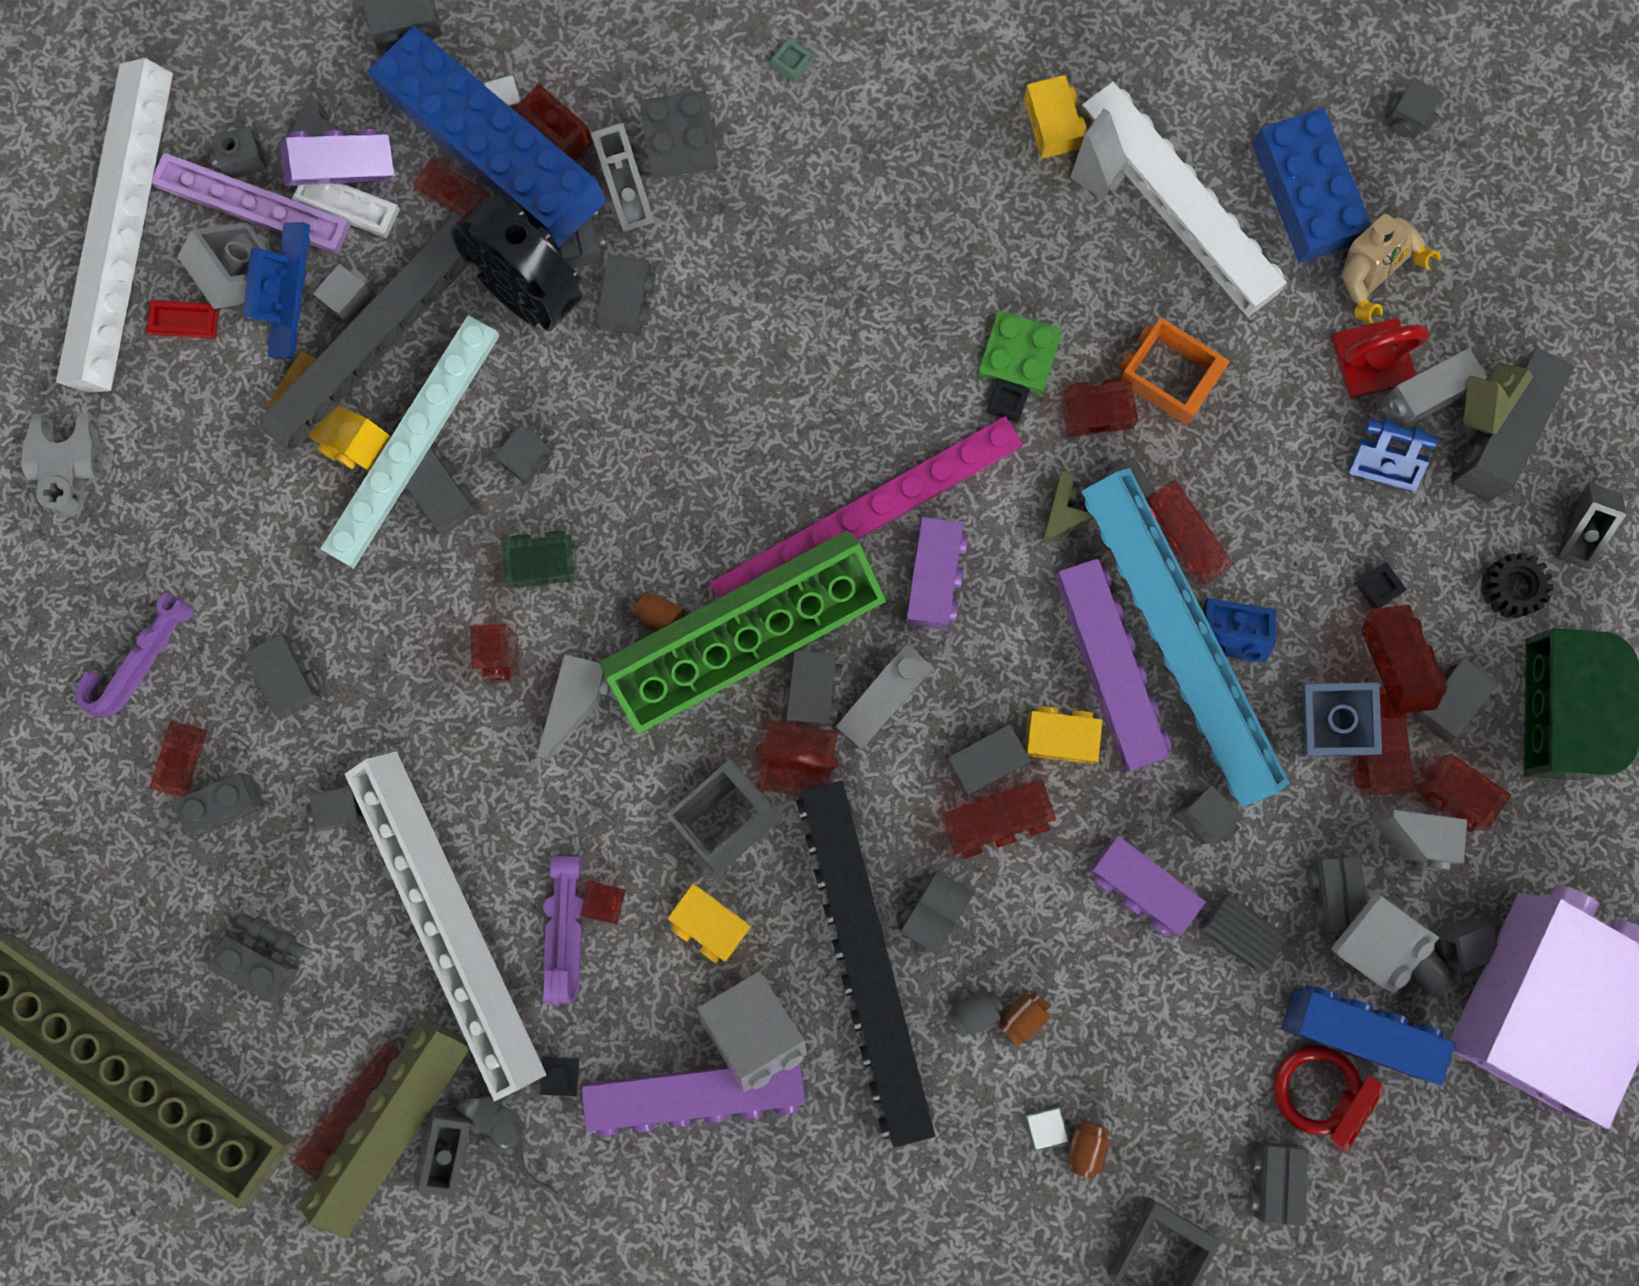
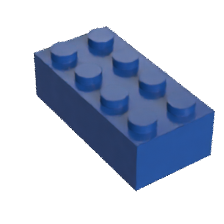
[1252,107,1371,263]
[1281,985,1455,1086]

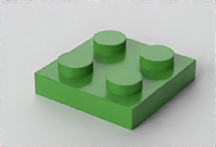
[978,310,1063,395]

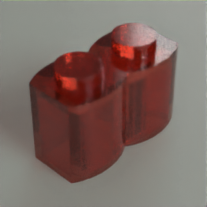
[1060,378,1138,437]

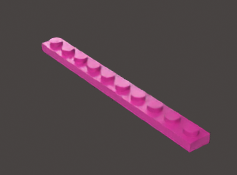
[709,416,1023,599]

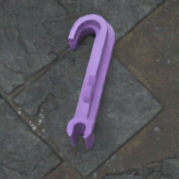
[75,593,194,718]
[543,856,586,1006]

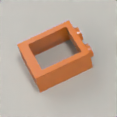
[1118,317,1230,425]

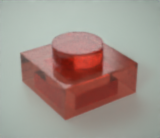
[580,880,626,924]

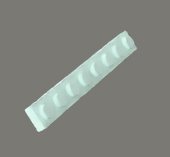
[321,315,500,569]

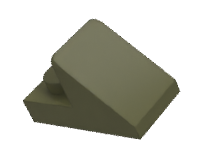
[1463,362,1533,435]
[1041,471,1093,544]

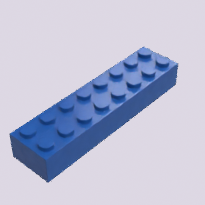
[367,26,606,248]

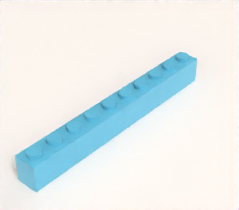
[1082,468,1290,807]

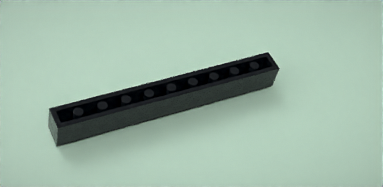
[796,780,936,1148]

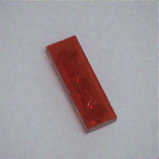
[1147,480,1234,585]

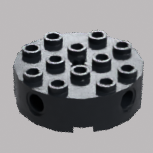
[451,198,582,332]

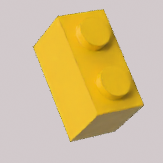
[1024,75,1086,159]
[308,405,391,471]
[1024,706,1103,764]
[667,884,752,963]

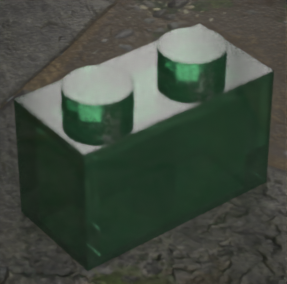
[501,530,579,589]

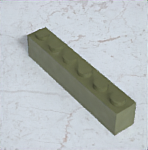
[299,1017,470,1239]

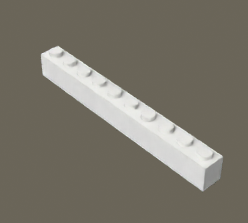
[56,58,173,393]
[345,752,546,1102]

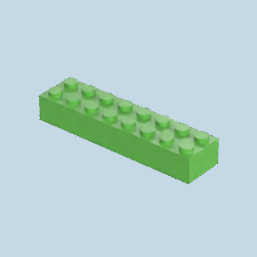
[599,530,886,735]

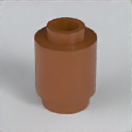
[633,592,685,632]
[998,991,1051,1046]
[1066,1120,1110,1179]

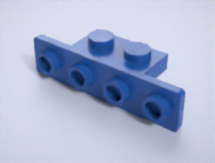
[242,222,310,359]

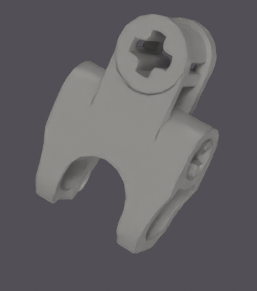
[22,412,104,518]

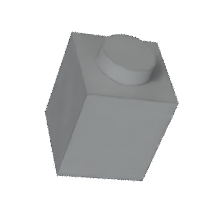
[313,263,373,325]

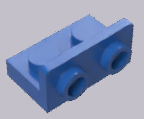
[1203,598,1276,662]

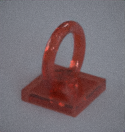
[755,720,839,797]

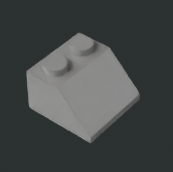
[178,222,267,309]
[1372,810,1467,871]
[1331,892,1439,993]

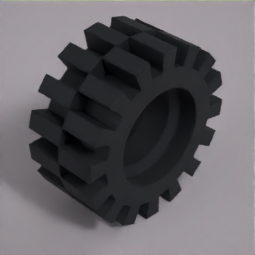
[1481,552,1554,618]

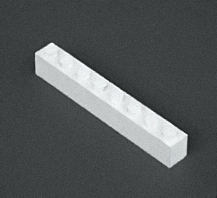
[1078,81,1287,317]

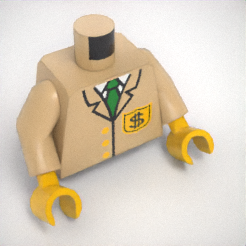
[1340,214,1441,324]

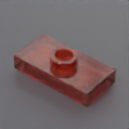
[413,158,489,215]
[149,721,208,797]

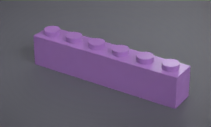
[1055,559,1171,773]
[582,1062,805,1137]

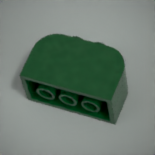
[1524,628,1639,780]

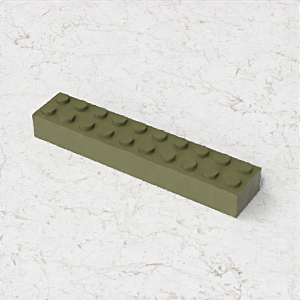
[0,934,296,1209]

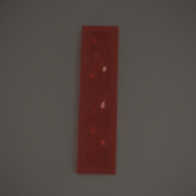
[293,1042,401,1181]

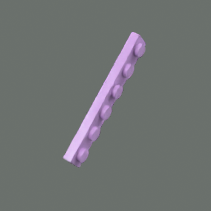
[152,153,351,255]

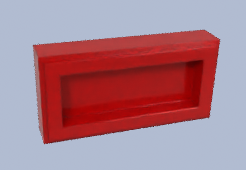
[146,300,220,339]

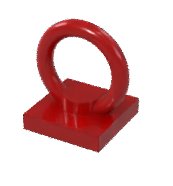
[1331,317,1429,400]
[1273,1046,1384,1154]

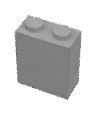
[697,971,807,1092]

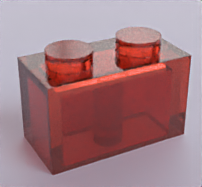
[515,83,593,161]
[470,624,520,683]
[1417,754,1512,832]

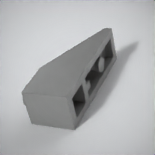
[1070,108,1127,199]
[590,121,654,232]
[836,644,933,750]
[536,654,611,761]

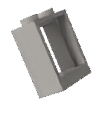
[1376,348,1488,428]

